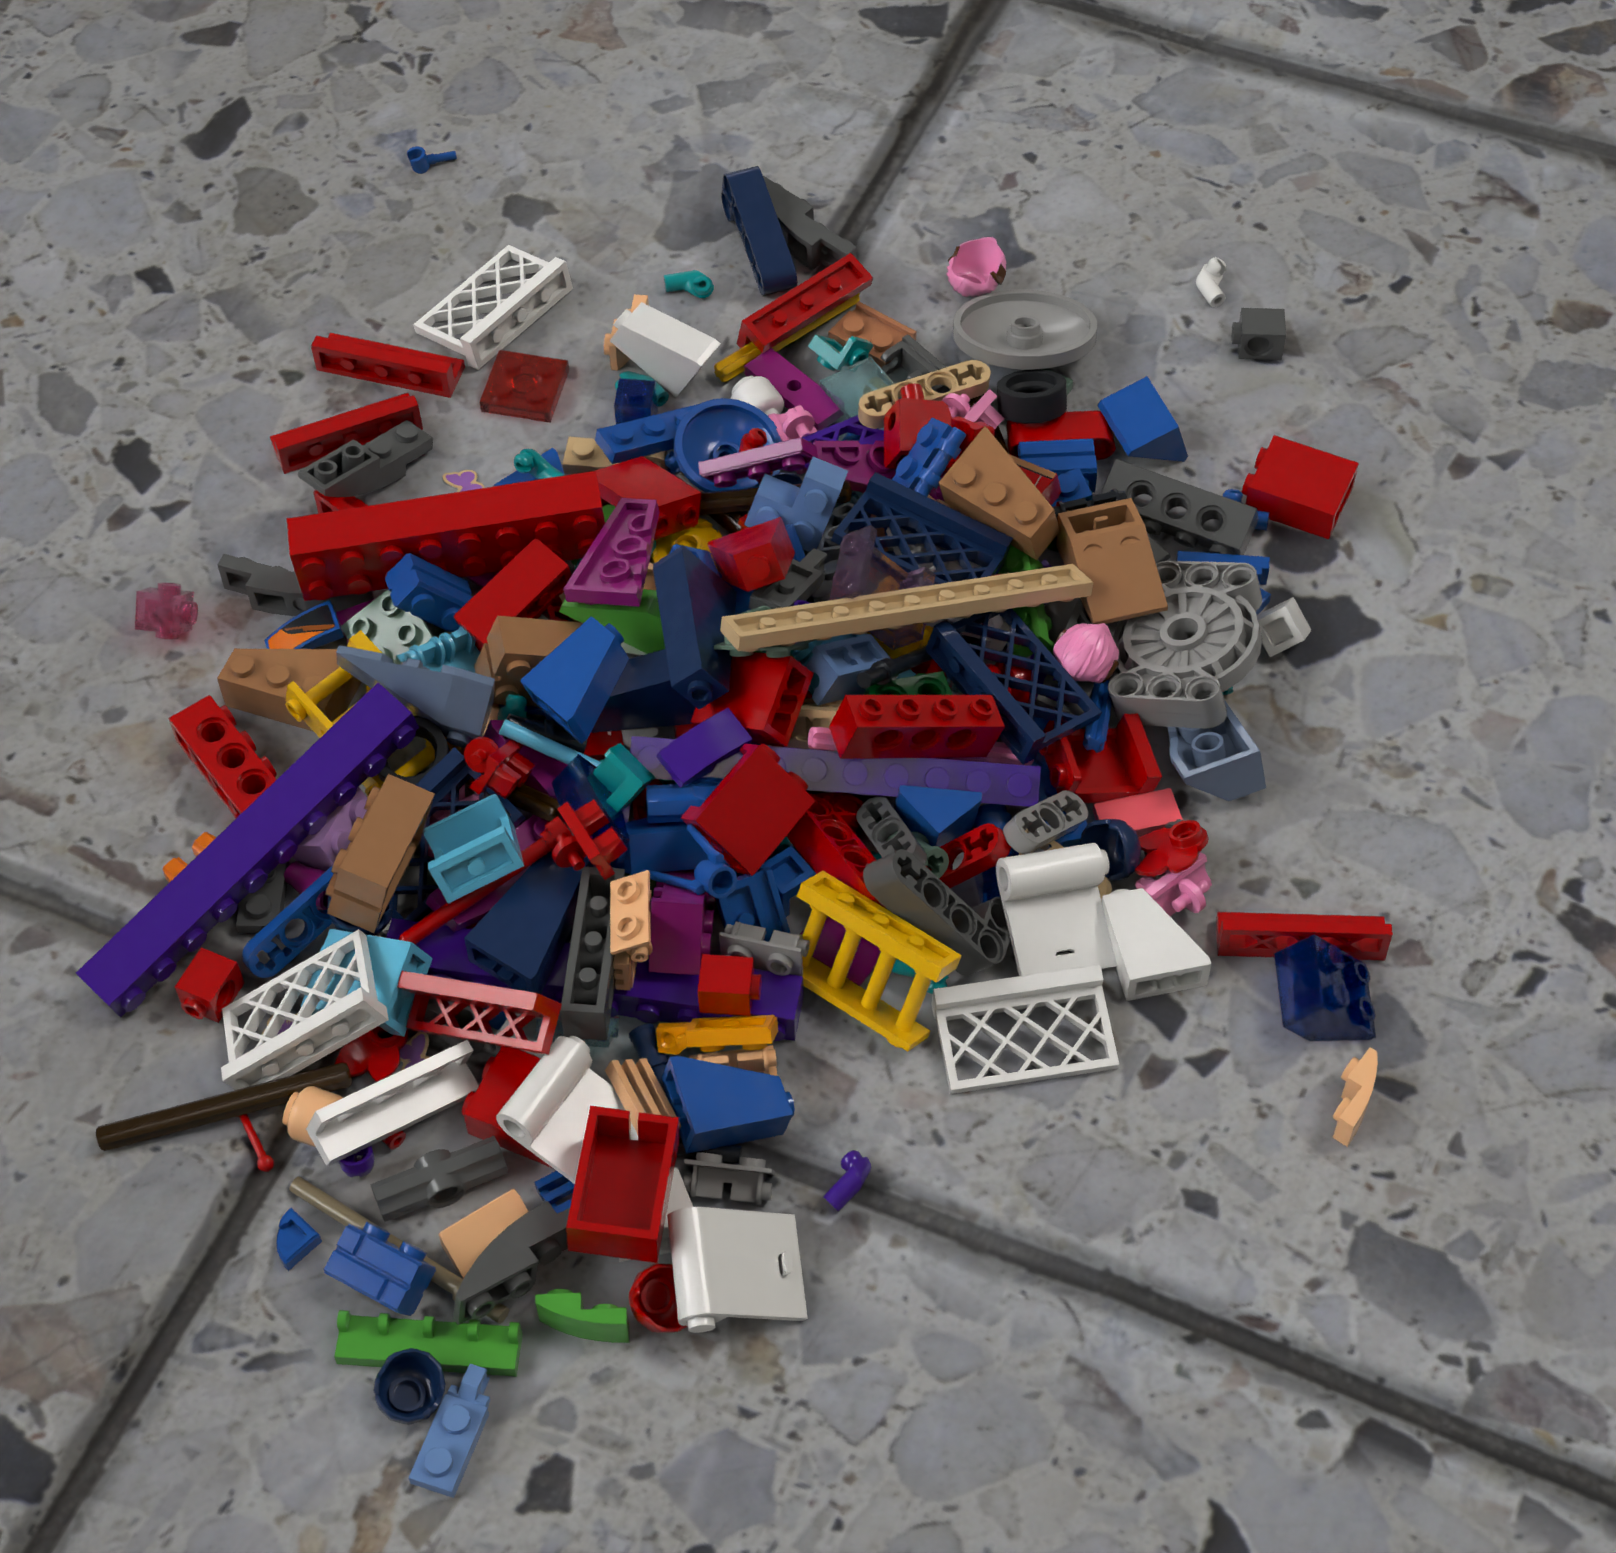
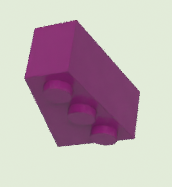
[649,869,716,975]

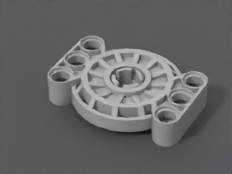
[1108,561,1262,729]

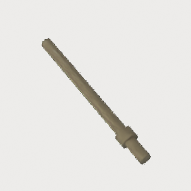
[289,1176,509,1324]

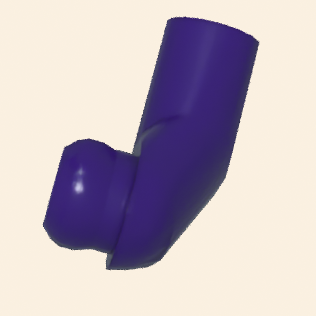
[823,1150,872,1212]

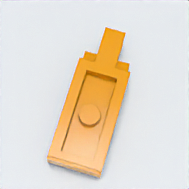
[656,1015,778,1055]

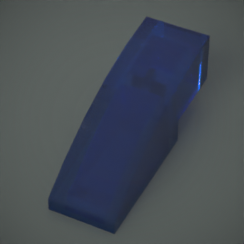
[552,754,630,845]

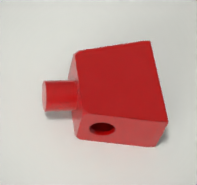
[884,383,952,472]

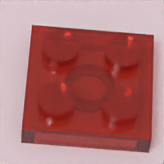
[479,350,569,423]

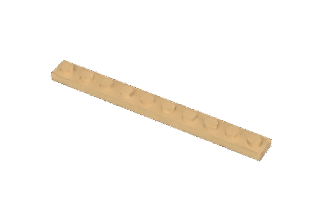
[720,564,1093,652]

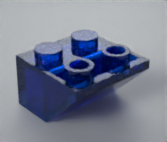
[1274,934,1376,1041]

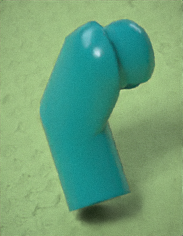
[497,694,533,720]

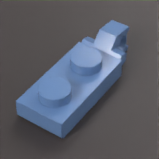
[408,1364,490,1498]

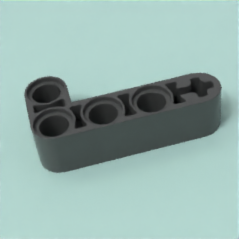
[863,849,1011,976]

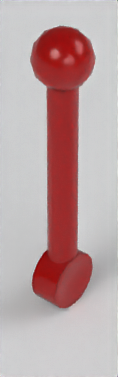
[236,1114,274,1172]

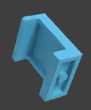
[423,794,524,904]
[301,929,433,1037]

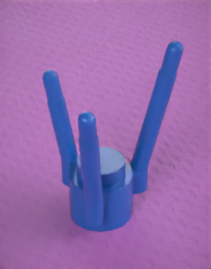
[641,824,737,898]

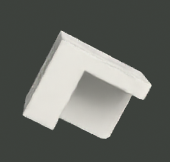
[1257,597,1311,657]

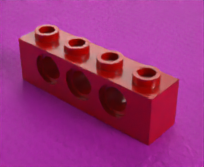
[168,695,277,818]
[829,695,1005,759]

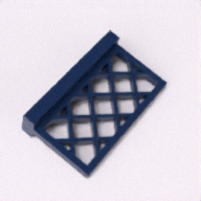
[831,472,1013,586]
[925,608,1102,765]
[392,747,525,922]

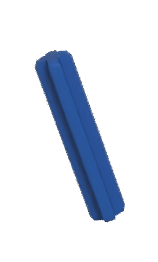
[1083,679,1112,753]

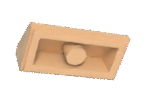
[439,1189,529,1279]

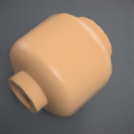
[282,1086,343,1147]

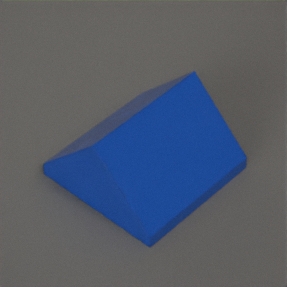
[1097,376,1188,462]
[894,785,982,847]

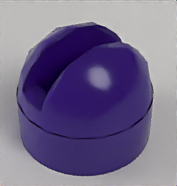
[339,1146,375,1177]

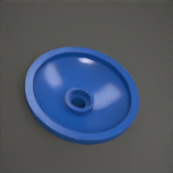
[674,398,782,492]

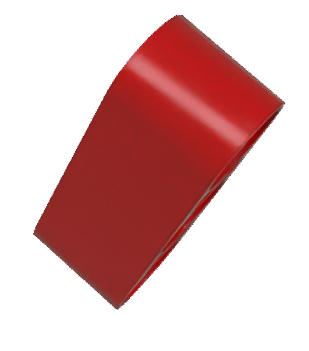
[1006,410,1116,460]

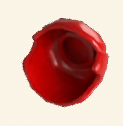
[629,1263,687,1333]

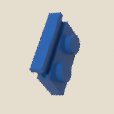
[715,867,791,942]

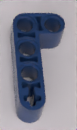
[721,166,798,296]

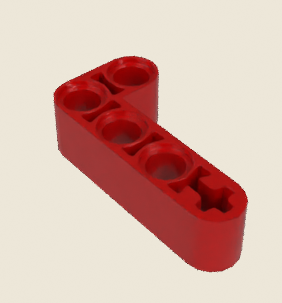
[787,792,887,909]

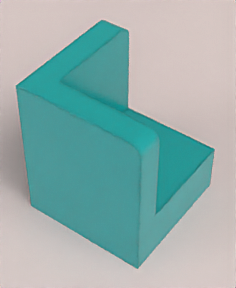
[593,743,655,813]

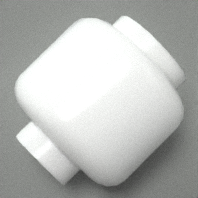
[731,376,784,416]

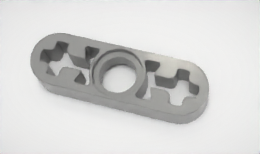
[1003,790,1088,854]

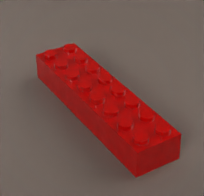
[287,471,605,601]

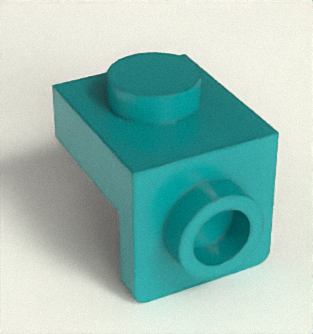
[808,334,873,375]

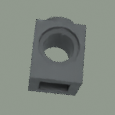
[1231,308,1286,360]

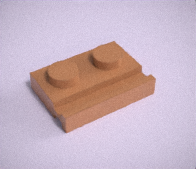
[828,301,916,369]

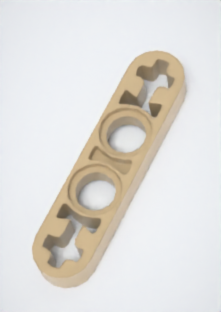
[858,360,991,429]

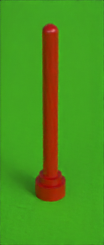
[398,816,573,945]

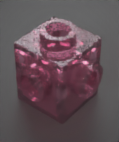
[135,582,198,639]

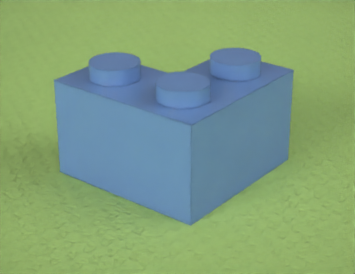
[744,457,848,552]

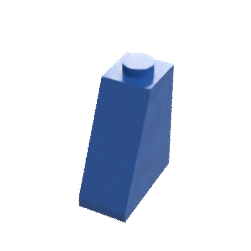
[520,616,629,744]
[607,818,730,875]
[661,1056,795,1154]

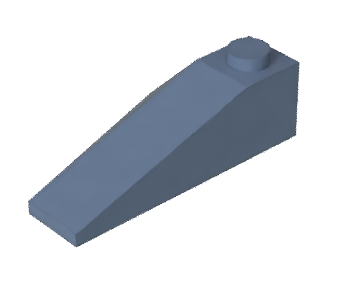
[336,645,495,748]
[1168,700,1266,801]

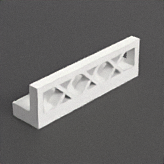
[306,1040,479,1166]

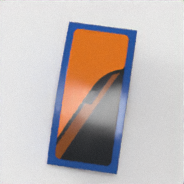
[264,600,344,649]

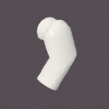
[1196,257,1226,307]

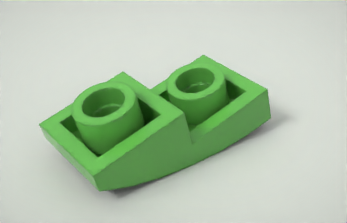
[535,1289,630,1343]

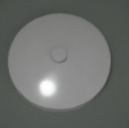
[953,290,1098,369]

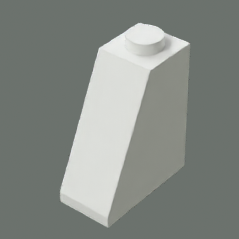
[610,302,721,398]
[1102,888,1211,1001]

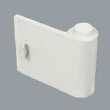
[996,843,1117,976]
[496,1036,646,1184]
[667,1207,808,1333]

